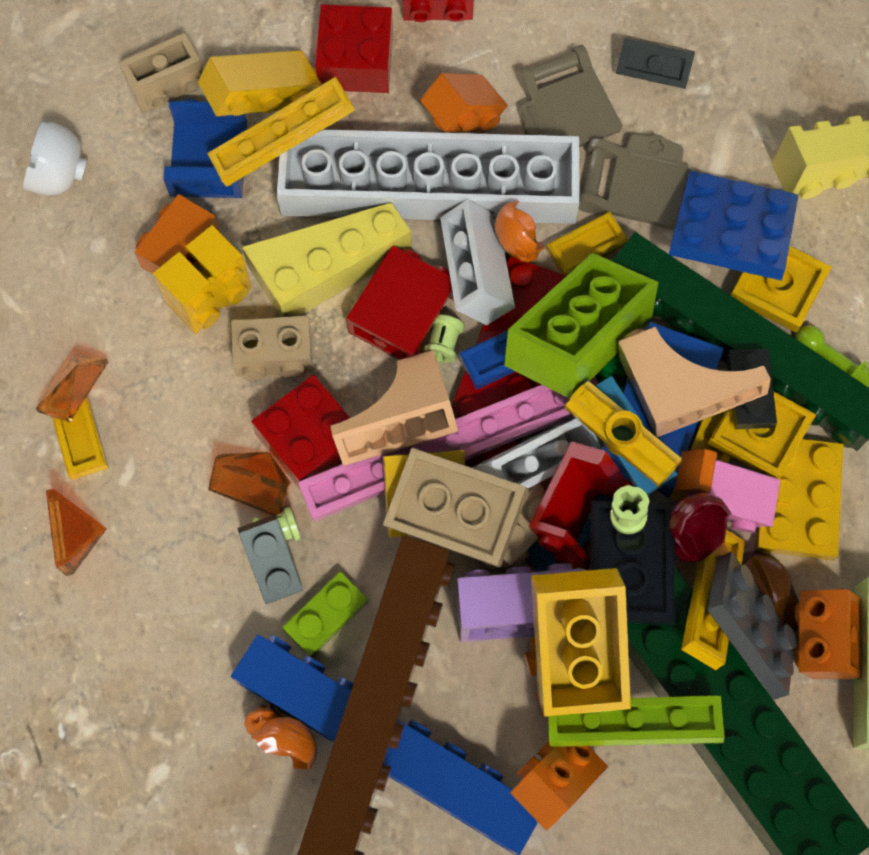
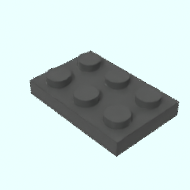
[707,552,797,700]

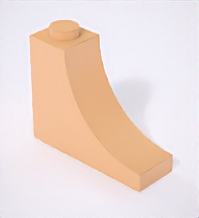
[618,327,771,437]
[331,350,459,466]

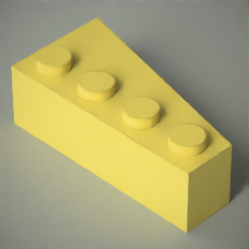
[772,115,869,199]
[242,202,412,317]

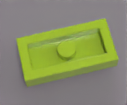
[282,571,369,658]

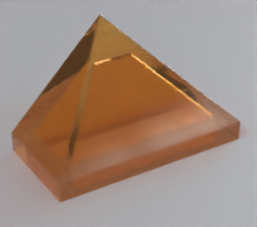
[36,349,108,423]
[208,452,291,515]
[46,489,107,576]

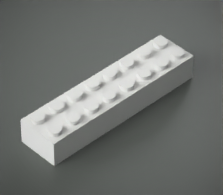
[277,130,579,224]

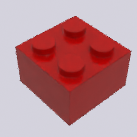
[315,4,393,93]
[251,374,350,489]

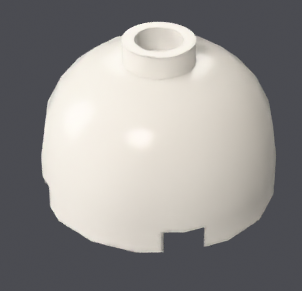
[23,119,87,196]

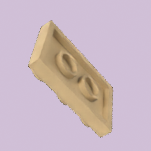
[383,448,529,568]

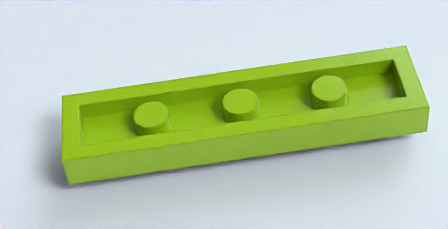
[548,696,725,747]

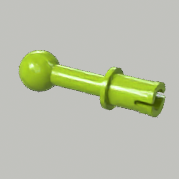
[794,325,869,388]

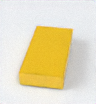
[545,211,629,275]
[49,395,109,480]

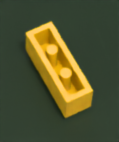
[198,50,321,117]

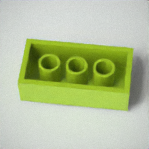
[504,253,659,399]

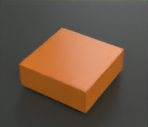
[675,449,717,494]

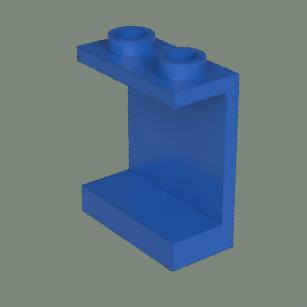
[163,99,247,198]

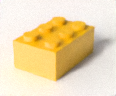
[531,568,631,717]

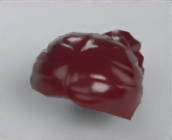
[669,493,732,563]

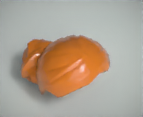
[494,200,545,262]
[244,704,318,770]

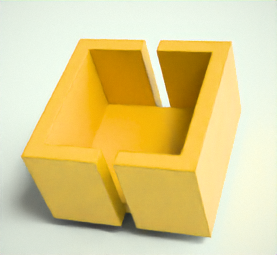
[152,225,252,334]

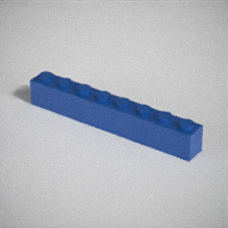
[230,634,538,855]

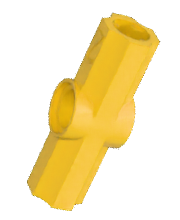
[565,381,682,487]

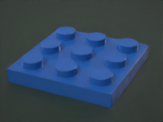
[668,171,799,281]

